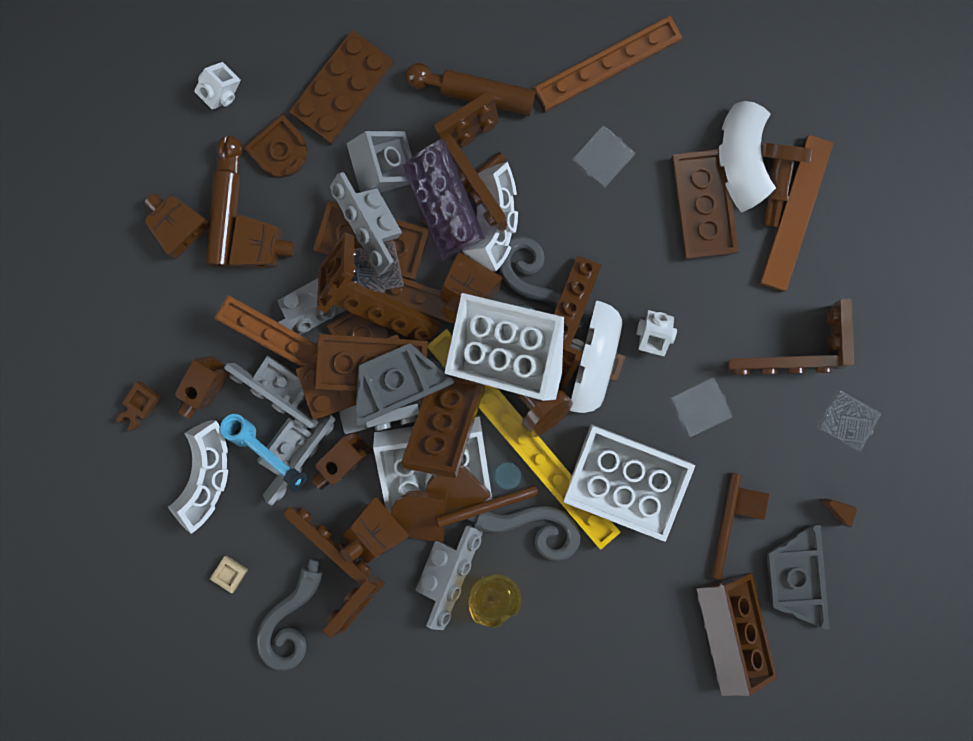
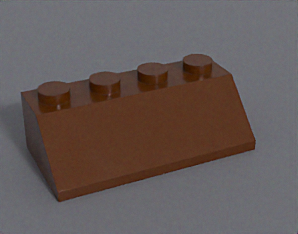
[696,573,778,696]

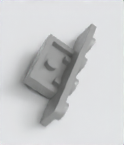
[330,172,402,275]
[277,278,358,335]
[224,356,320,429]
[339,397,424,434]
[257,414,336,506]
[415,526,483,630]

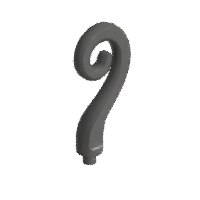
[498,236,585,330]
[466,506,581,561]
[257,559,323,671]

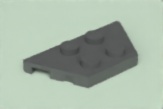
[355,343,454,426]
[766,524,830,630]

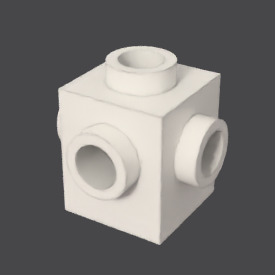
[194,62,241,110]
[636,310,677,356]

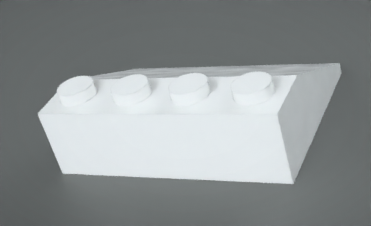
[444,293,564,401]
[373,417,492,514]
[563,424,695,542]

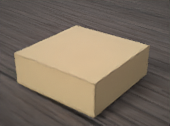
[210,555,248,593]

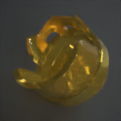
[468,574,522,628]

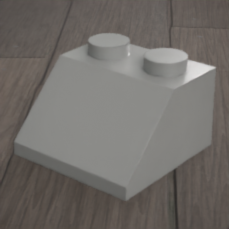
[347,131,419,193]

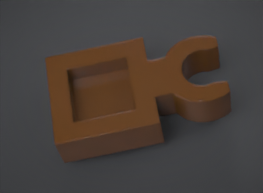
[116,381,161,431]

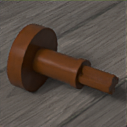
[761,142,813,227]
[516,390,573,437]

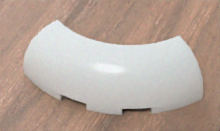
[719,101,776,213]
[462,162,518,271]
[570,301,622,413]
[168,420,228,534]

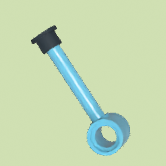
[220,414,307,492]

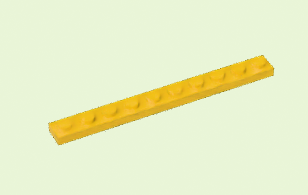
[427,329,621,550]

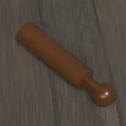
[406,63,536,116]
[206,136,243,268]

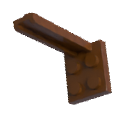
[434,91,507,233]
[317,232,440,343]
[553,255,602,391]
[727,299,855,375]
[285,506,385,638]

